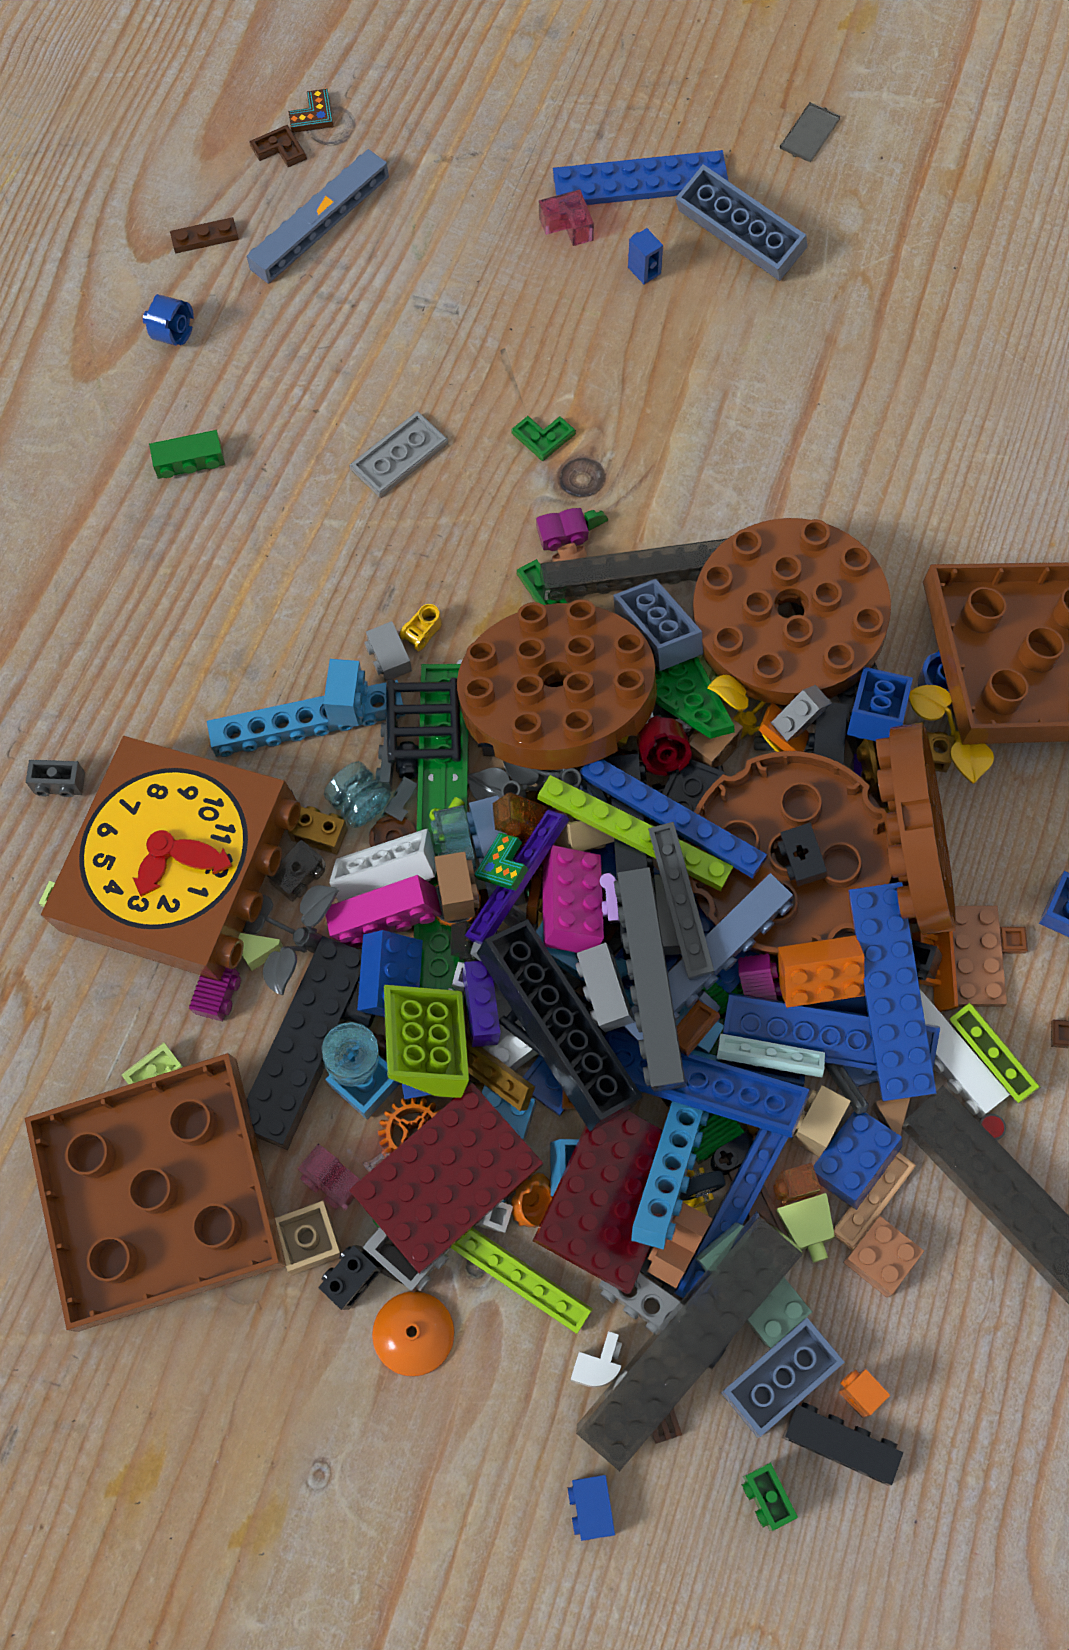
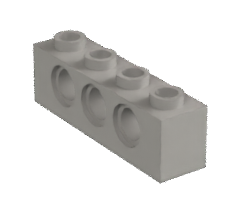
[599,1273,709,1353]

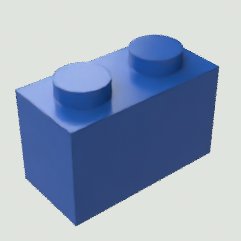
[628,228,663,284]
[567,1475,615,1541]

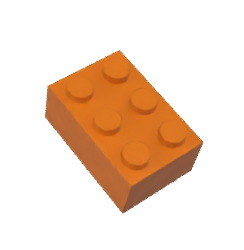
[778,935,865,1008]

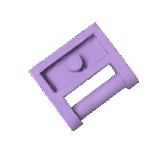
[600,873,620,924]

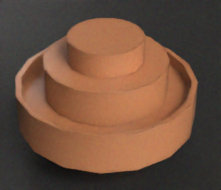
[552,543,587,571]

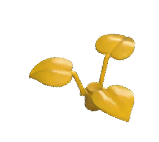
[708,675,783,752]
[908,685,994,784]

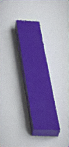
[465,810,570,945]

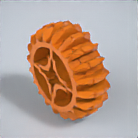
[378,1097,442,1156]

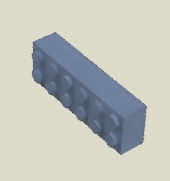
[675,164,808,281]

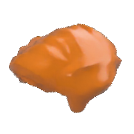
[511,1173,553,1228]

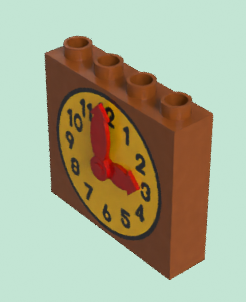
[41,736,301,981]

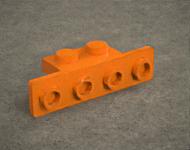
[912,931,958,1012]

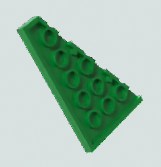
[655,657,735,739]

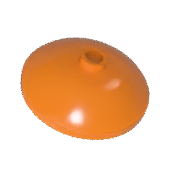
[372,1291,455,1377]

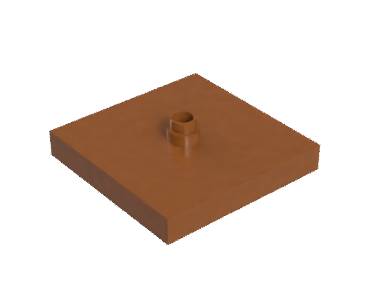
[923,562,1069,745]
[25,1053,287,1332]

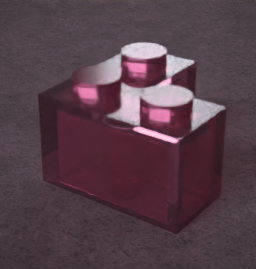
[539,190,594,246]
[298,1143,361,1210]

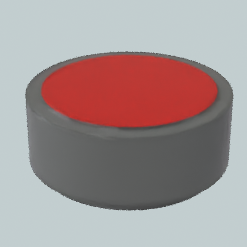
[978,1114,1006,1142]

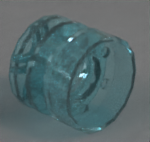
[323,761,391,828]
[322,1022,379,1087]

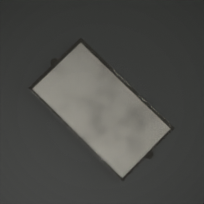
[780,102,841,163]

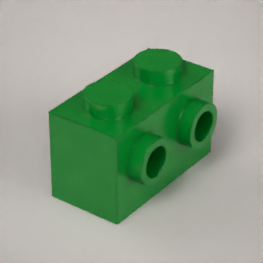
[741,1463,798,1531]

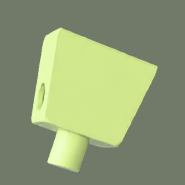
[777,1193,834,1263]

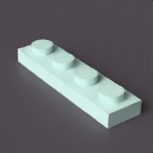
[717,1033,825,1078]

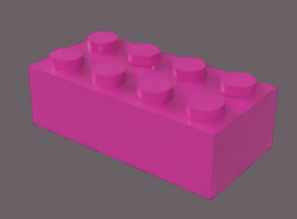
[542,845,604,953]
[325,875,442,948]

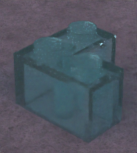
[430,805,477,869]

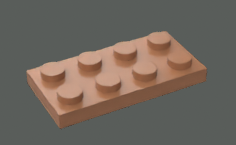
[953,906,1007,1007]

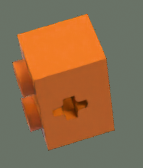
[839,1369,890,1418]

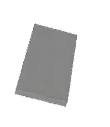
[349,411,448,498]

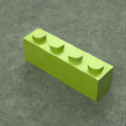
[949,1003,1041,1104]

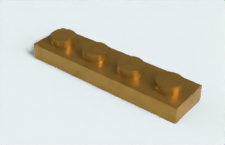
[466,1036,535,1111]

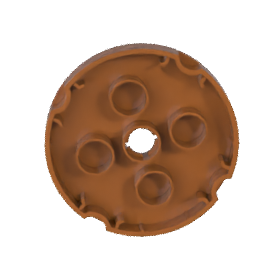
[693,518,891,705]
[457,599,657,770]
[876,722,956,935]
[685,751,894,958]

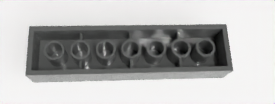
[614,867,686,1092]

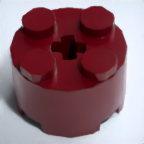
[636,716,692,776]

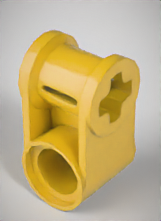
[399,604,442,651]

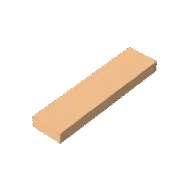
[833,1152,916,1250]

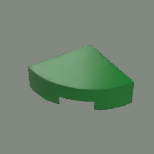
[584,510,608,531]

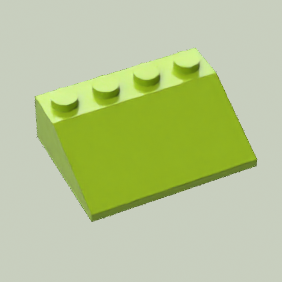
[384,985,469,1098]

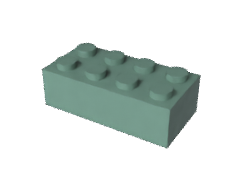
[694,1222,812,1349]

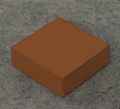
[1000,927,1028,954]

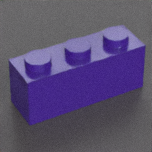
[462,961,501,1047]

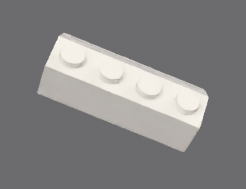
[329,828,436,902]

